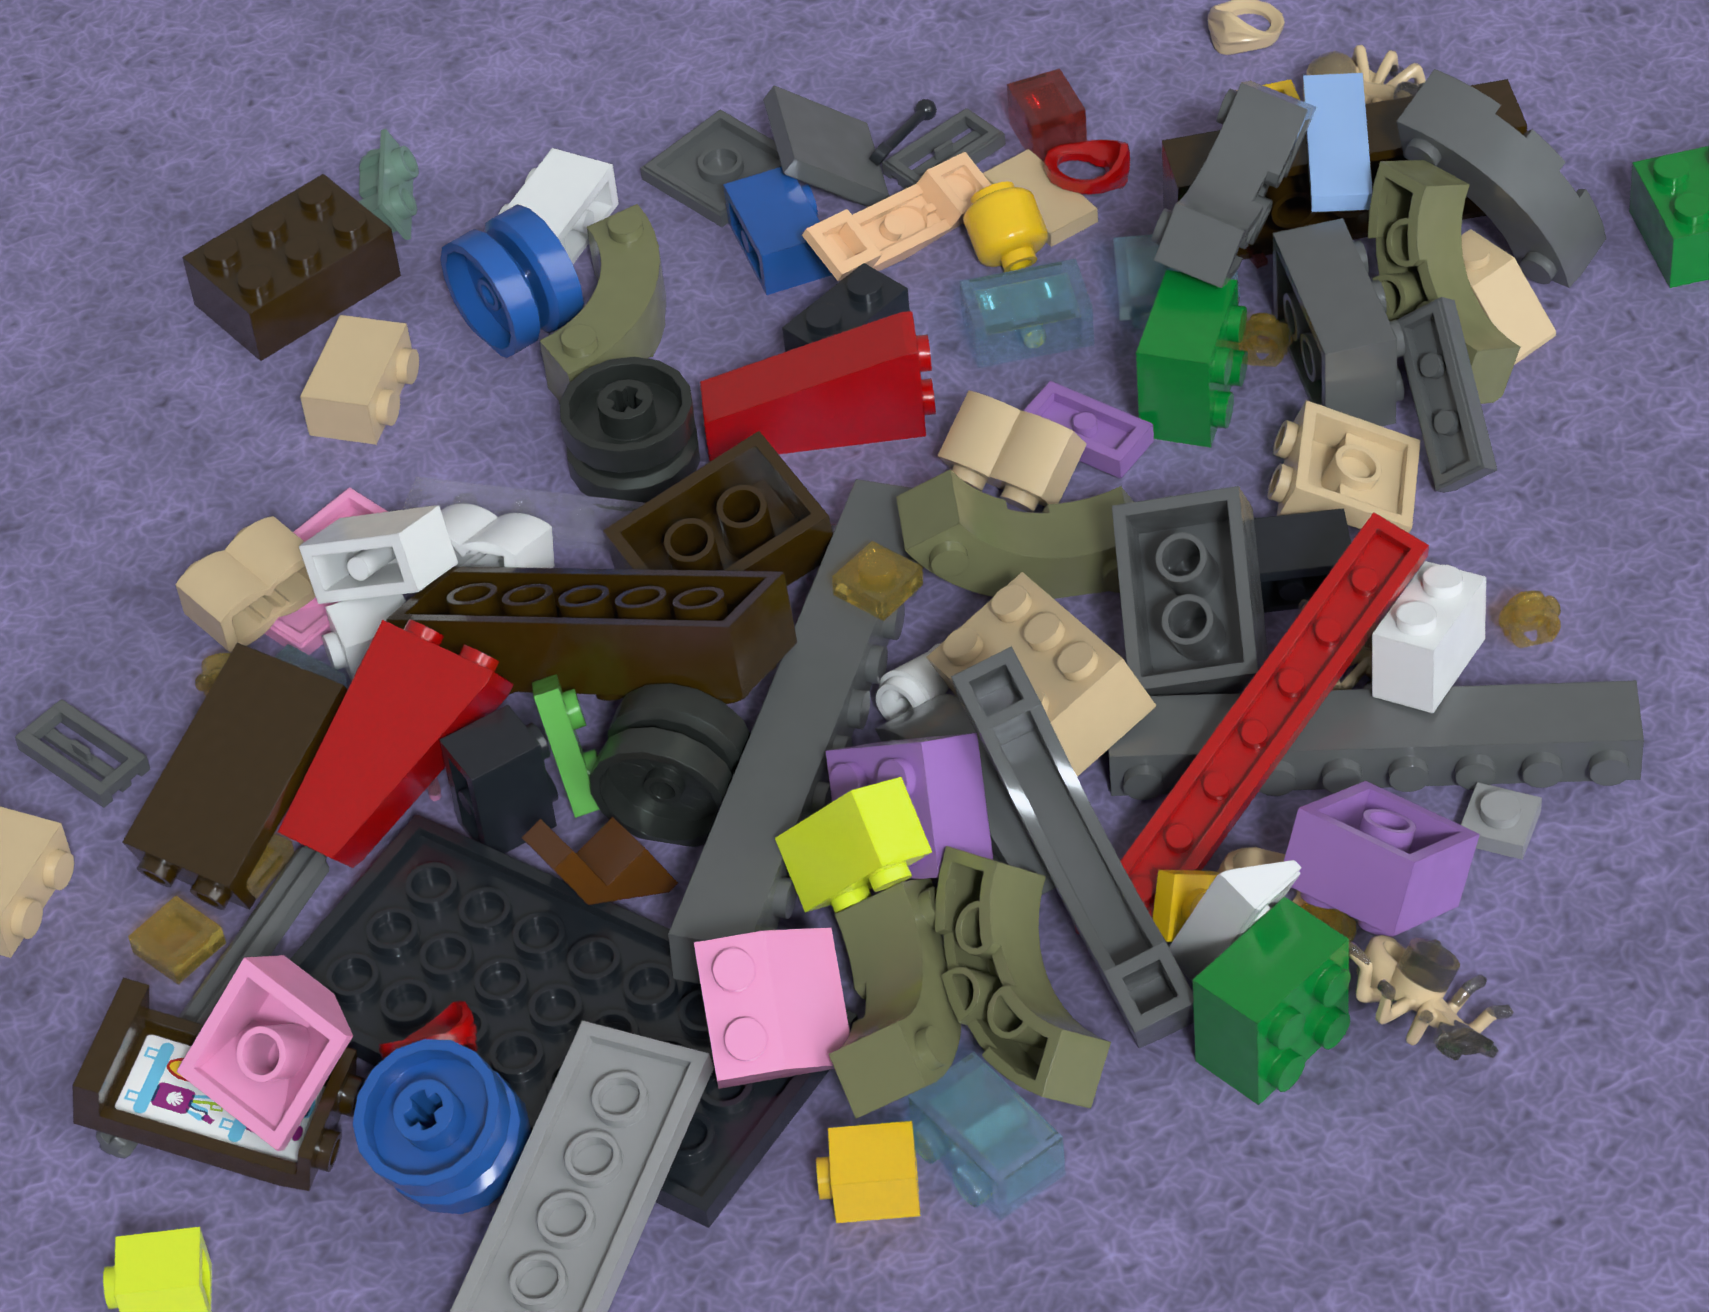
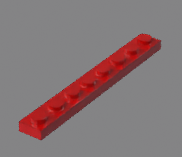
[1075,512,1429,935]

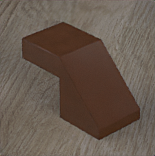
[522,817,678,905]

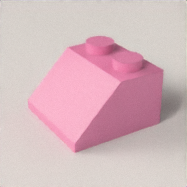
[694,928,850,1089]

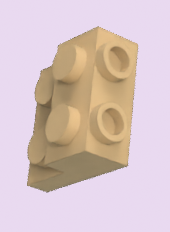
[1267,400,1421,533]

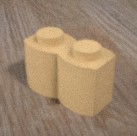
[937,390,1087,513]
[175,516,316,652]

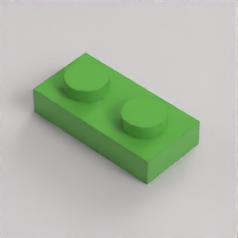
[532,674,600,818]

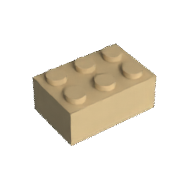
[926,572,1156,777]

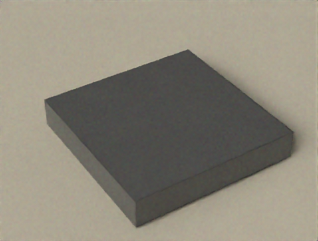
[763,85,889,207]
[640,109,782,227]

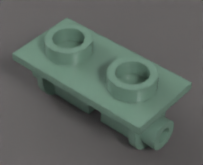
[358,128,419,240]

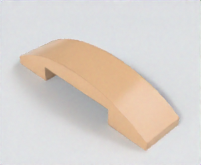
[802,152,992,281]

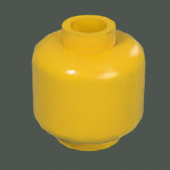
[963,181,1049,273]

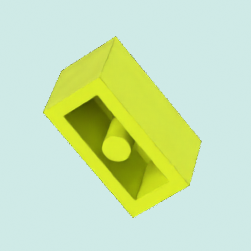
[775,777,932,914]

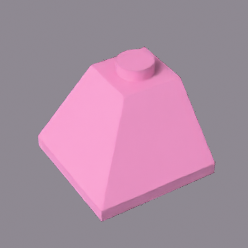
[176,955,353,1151]

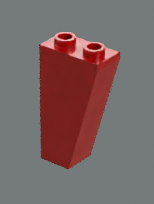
[700,311,936,462]
[278,619,514,868]

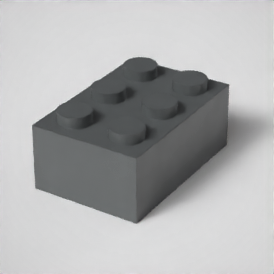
[1273,218,1405,426]
[1112,486,1268,696]

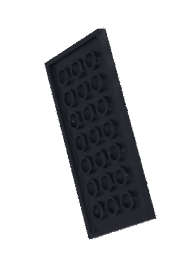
[289,814,858,1228]

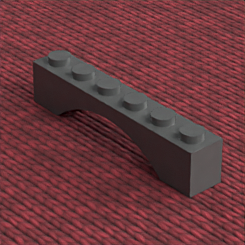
[951,646,1194,1048]

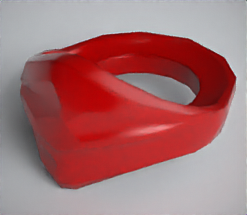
[1043,139,1130,195]
[378,1000,478,1059]

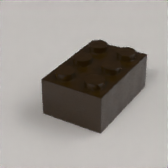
[182,174,401,361]
[603,431,833,586]

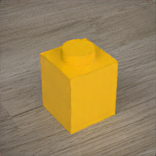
[816,1121,921,1223]

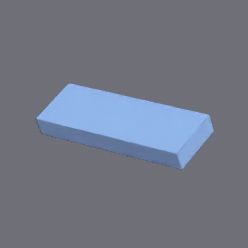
[1303,73,1372,212]

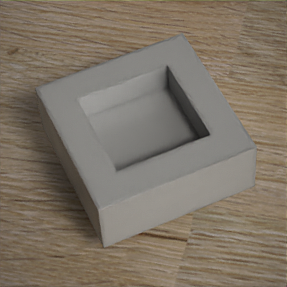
[1461,782,1542,860]

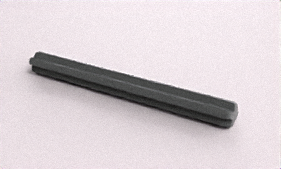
[96,846,329,1159]

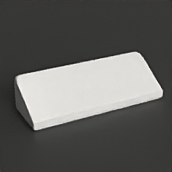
[1169,860,1302,981]

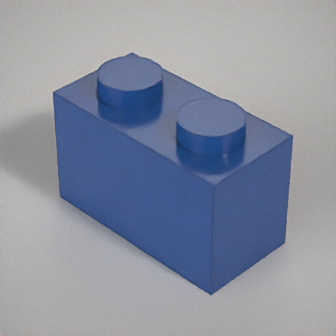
[723,167,832,295]

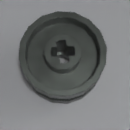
[559,357,700,508]
[590,683,750,847]

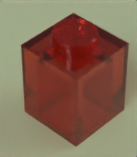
[1007,68,1087,162]

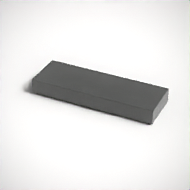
[1397,297,1497,493]

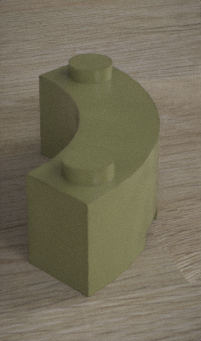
[1368,160,1521,404]
[539,204,666,402]
[896,469,1134,599]
[935,846,1111,1109]
[829,878,961,1119]

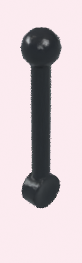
[869,99,937,166]

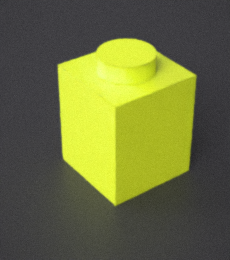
[103,1227,212,1312]

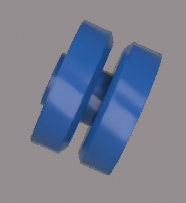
[440,204,584,358]
[353,1039,532,1214]

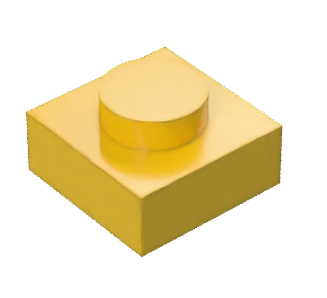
[1153,870,1219,942]

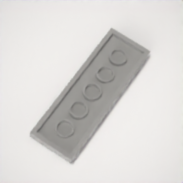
[450,1021,714,1312]

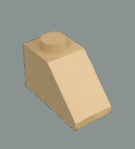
[1461,229,1556,365]

